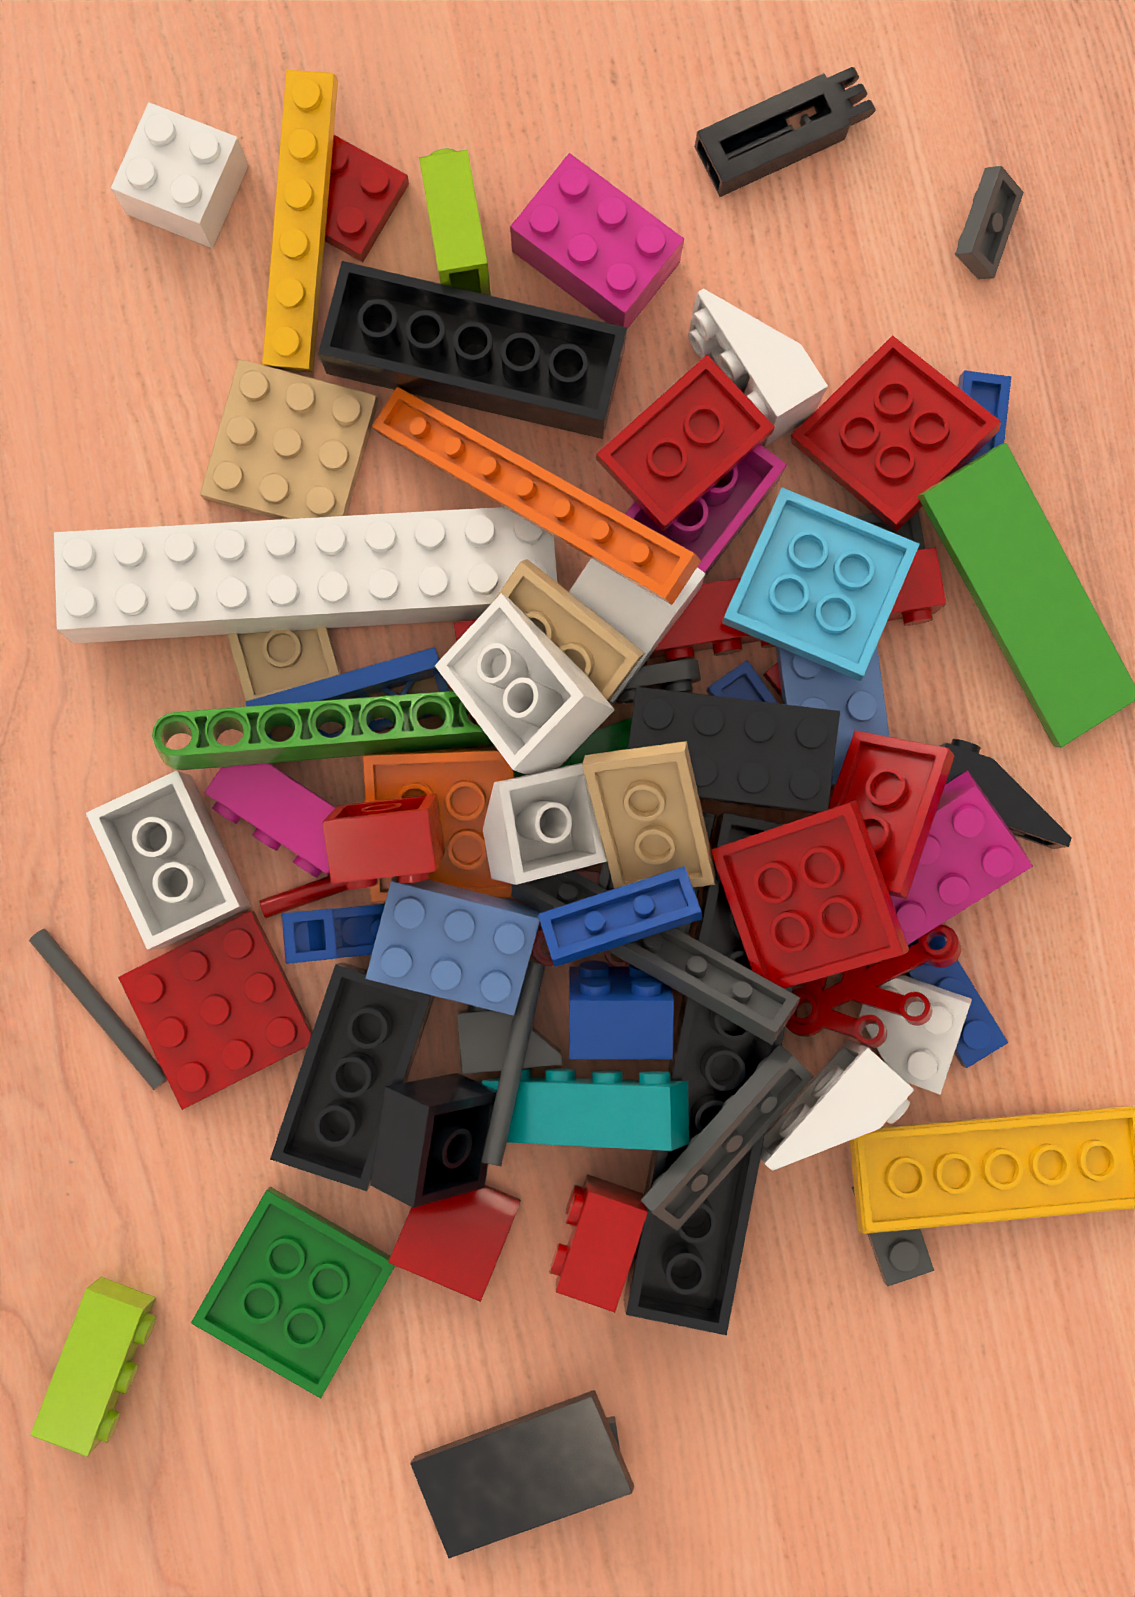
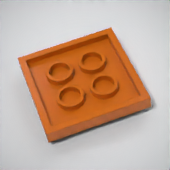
[363,749,515,902]

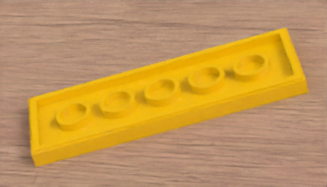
[849,1106,1135,1234]

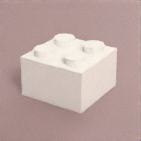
[110,102,249,249]

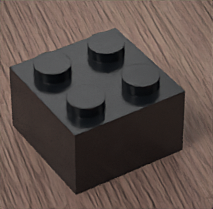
[370,1073,497,1208]

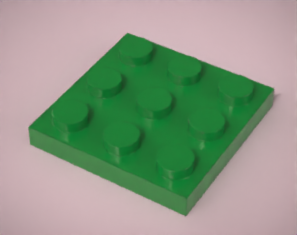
[191,1187,395,1399]

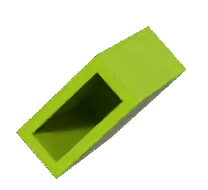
[419,148,491,296]

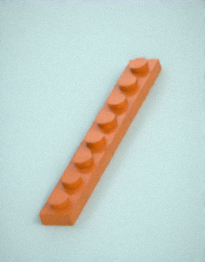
[371,387,701,605]

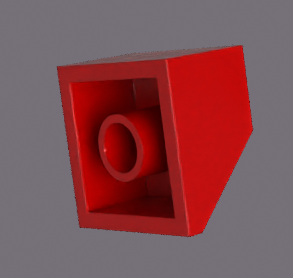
[322,794,445,889]
[549,1174,648,1313]

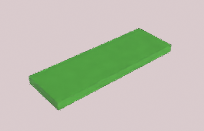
[917,443,1135,748]

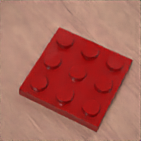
[791,335,1001,532]
[711,800,909,989]
[118,911,313,1110]

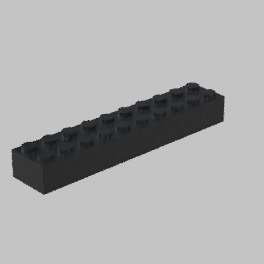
[623,812,793,1336]

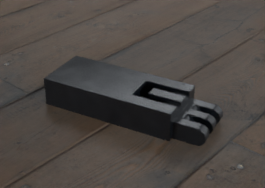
[694,67,876,197]

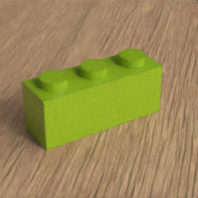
[30,1277,157,1457]

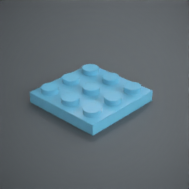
[722,487,920,681]

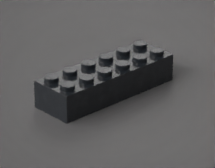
[318,261,627,439]

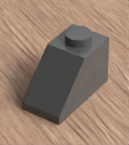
[457,1004,562,1074]

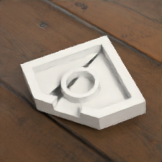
[859,975,972,1095]

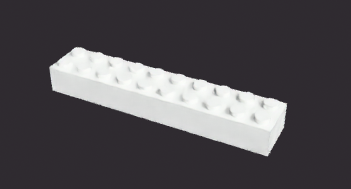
[54,507,557,644]

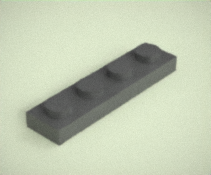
[641,1044,814,1231]

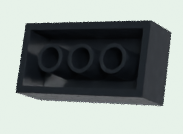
[628,687,840,814]
[270,962,435,1191]

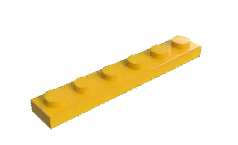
[262,69,338,372]

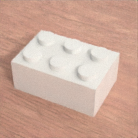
[86,770,251,950]

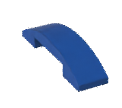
[281,904,385,964]

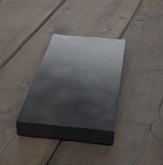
[410,1390,634,1559]

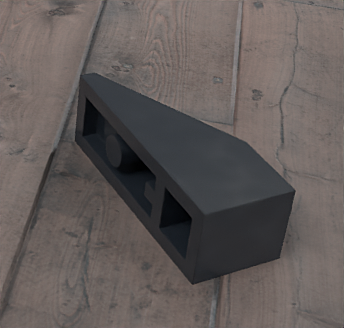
[939,739,1072,849]

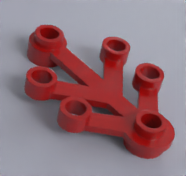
[786,924,961,1048]

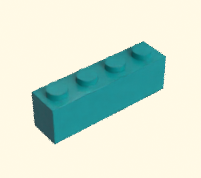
[482,1068,689,1151]

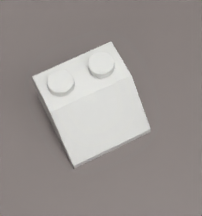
[483,763,607,885]

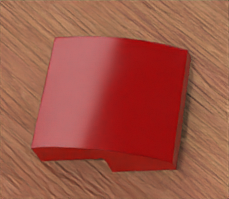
[388,1185,521,1302]

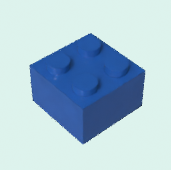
[569,960,674,1060]

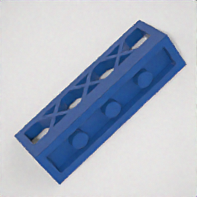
[246,647,449,740]

